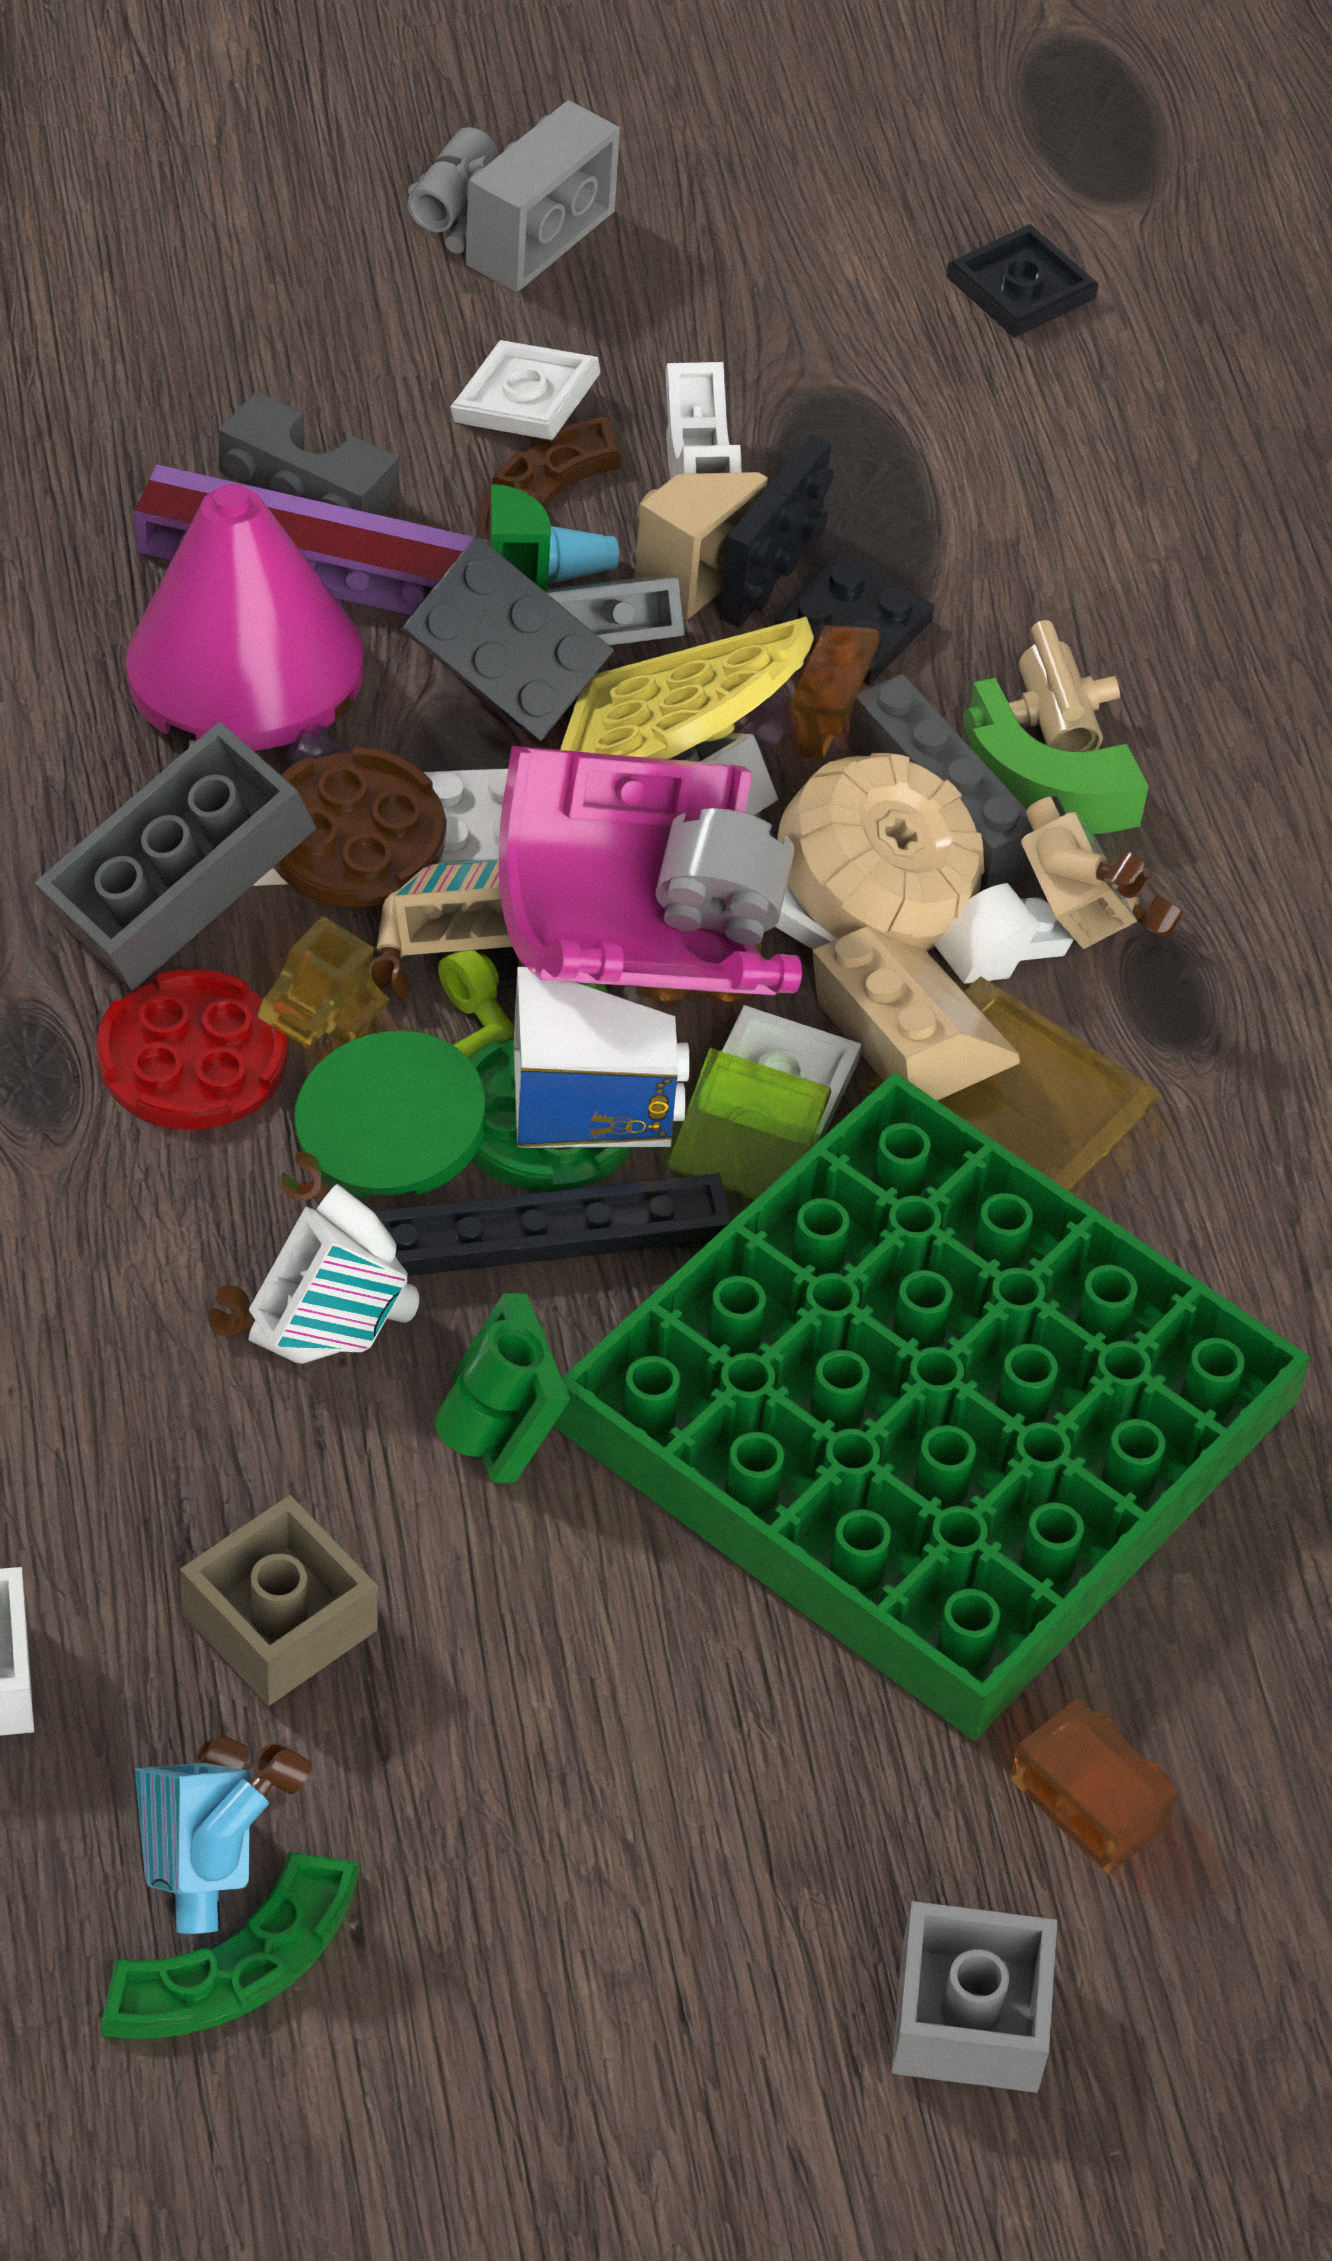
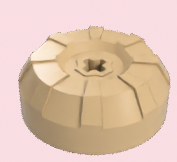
[778,753,985,951]

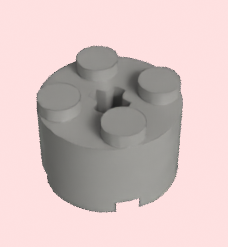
[656,808,795,945]

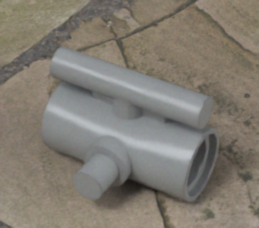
[407,127,499,254]

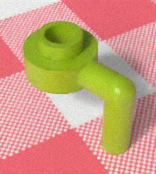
[438,950,514,1059]

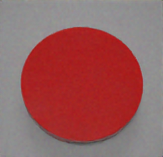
[97,969,287,1130]

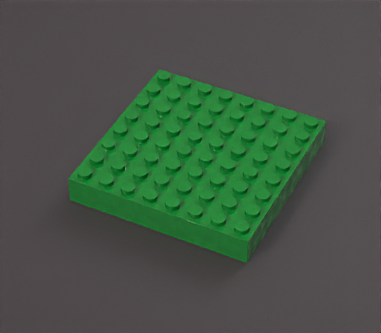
[554,1072,1311,1742]

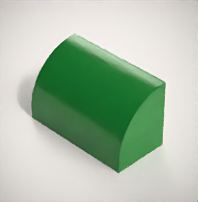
[489,484,551,590]

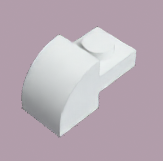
[934,883,1074,984]

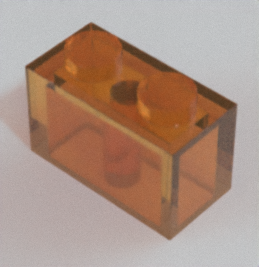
[1010,1697,1179,1875]

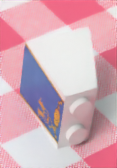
[513,967,689,1148]

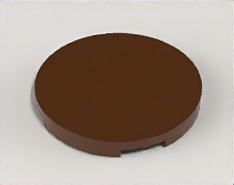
[274,747,447,907]

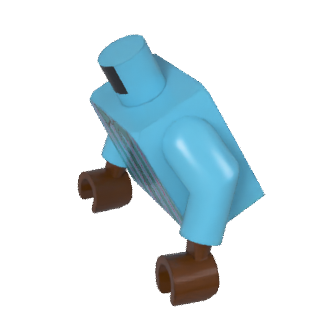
[135,1735,312,1934]

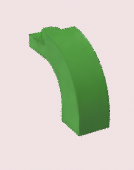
[963,678,1149,834]

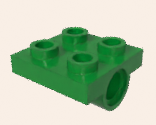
[434,1293,570,1483]

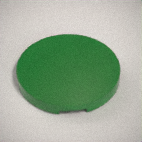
[295,1030,487,1200]
[469,1039,634,1192]

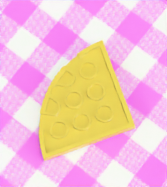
[560,617,814,759]

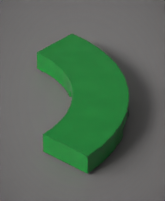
[101,1852,359,2039]

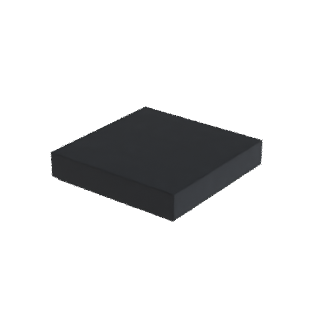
[946,224,1099,338]

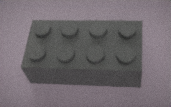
[34,721,317,991]

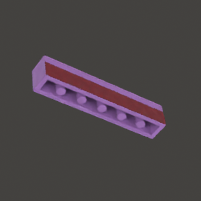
[134,464,488,615]

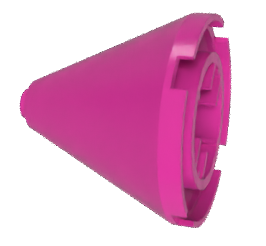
[126,484,364,751]

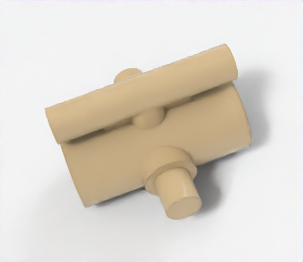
[1009,620,1120,752]

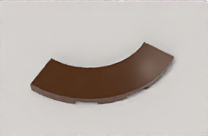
[476,416,621,545]

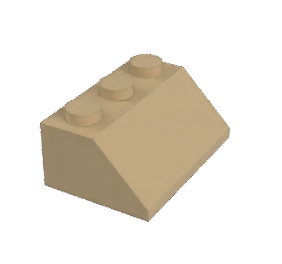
[812,926,1020,1101]

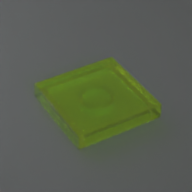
[667,1048,832,1199]

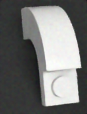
[665,362,742,480]

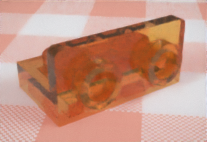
[789,625,880,759]

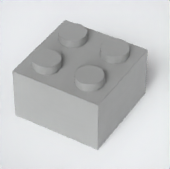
[891,1901,1057,2093]

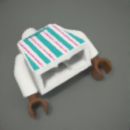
[209,1152,419,1364]

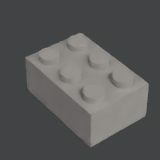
[464,100,620,293]

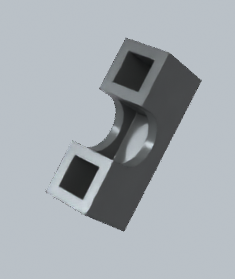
[218,391,400,516]

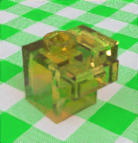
[257,916,389,1049]

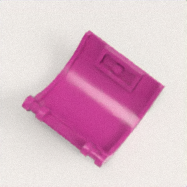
[499,746,802,995]

